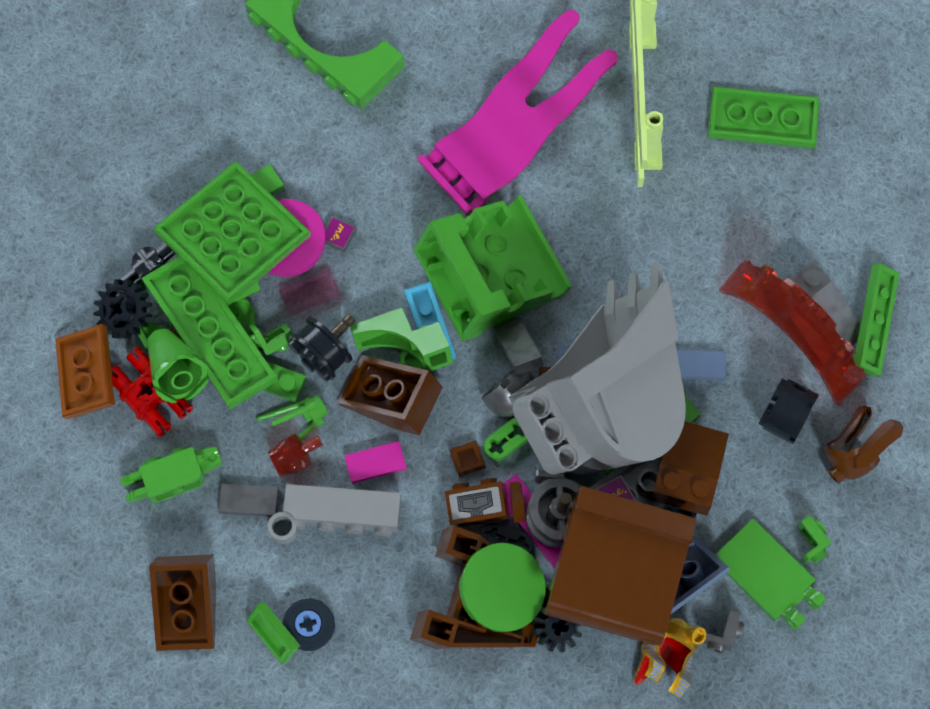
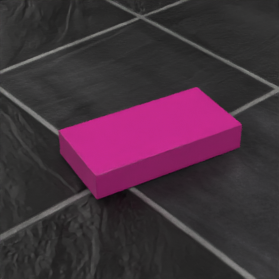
[344,441,407,484]

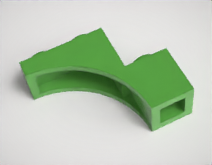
[350,307,453,371]

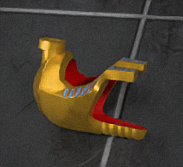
[633,618,706,698]

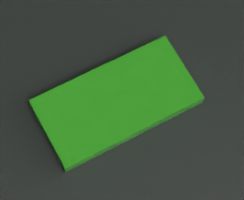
[708,86,820,149]

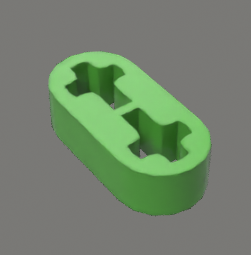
[484,418,528,462]

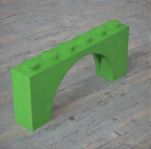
[245,0,405,110]

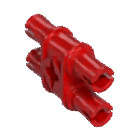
[111,347,193,437]

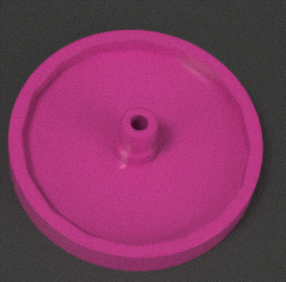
[268,199,326,277]

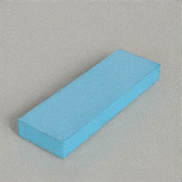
[404,282,456,359]

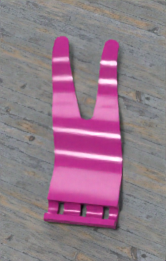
[417,10,618,216]

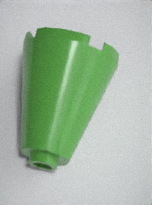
[147,329,208,403]

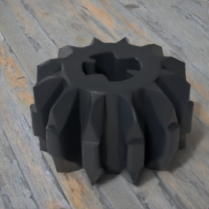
[532,607,582,652]

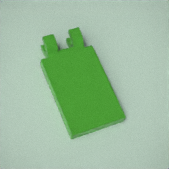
[715,519,826,630]

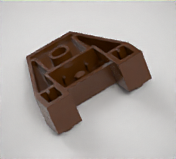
[410,526,551,649]

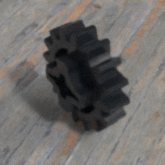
[93,279,153,339]

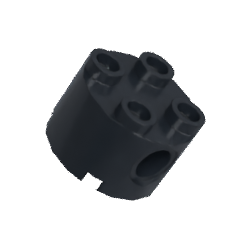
[758,378,819,444]

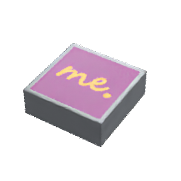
[325,216,357,253]
[596,475,636,501]

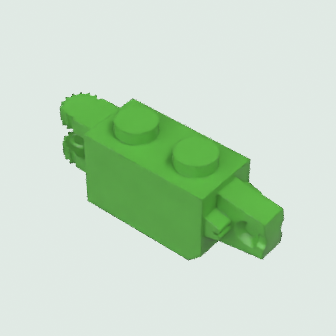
[120,446,223,504]

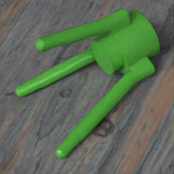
[256,395,328,449]

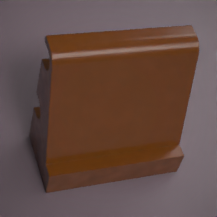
[544,486,697,647]

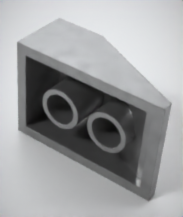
[767,261,861,365]

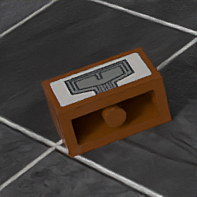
[445,478,511,527]

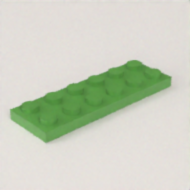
[142,256,278,410]

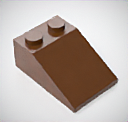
[338,355,443,436]
[651,421,729,516]
[149,554,216,651]

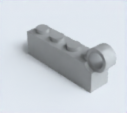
[268,484,402,544]

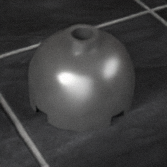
[481,368,535,417]

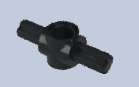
[120,243,176,293]

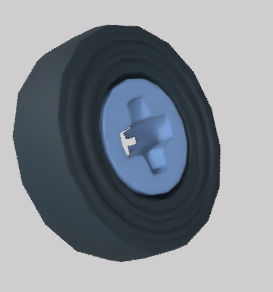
[282,598,335,651]

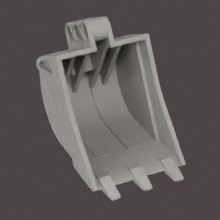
[508,263,686,475]

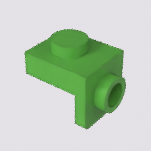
[249,324,292,356]
[797,515,832,565]

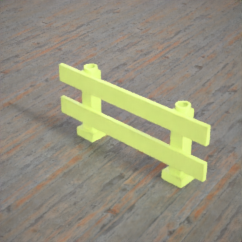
[629,0,663,187]

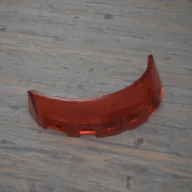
[719,260,866,406]

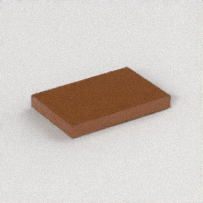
[55,324,115,419]

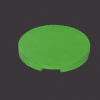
[459,543,545,632]

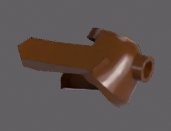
[824,406,903,484]

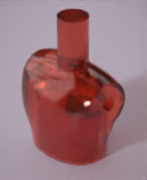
[268,434,323,477]

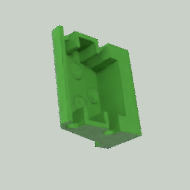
[413,195,572,342]

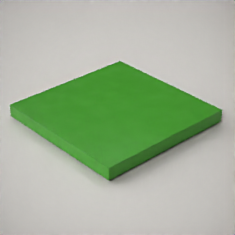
[153,161,311,305]

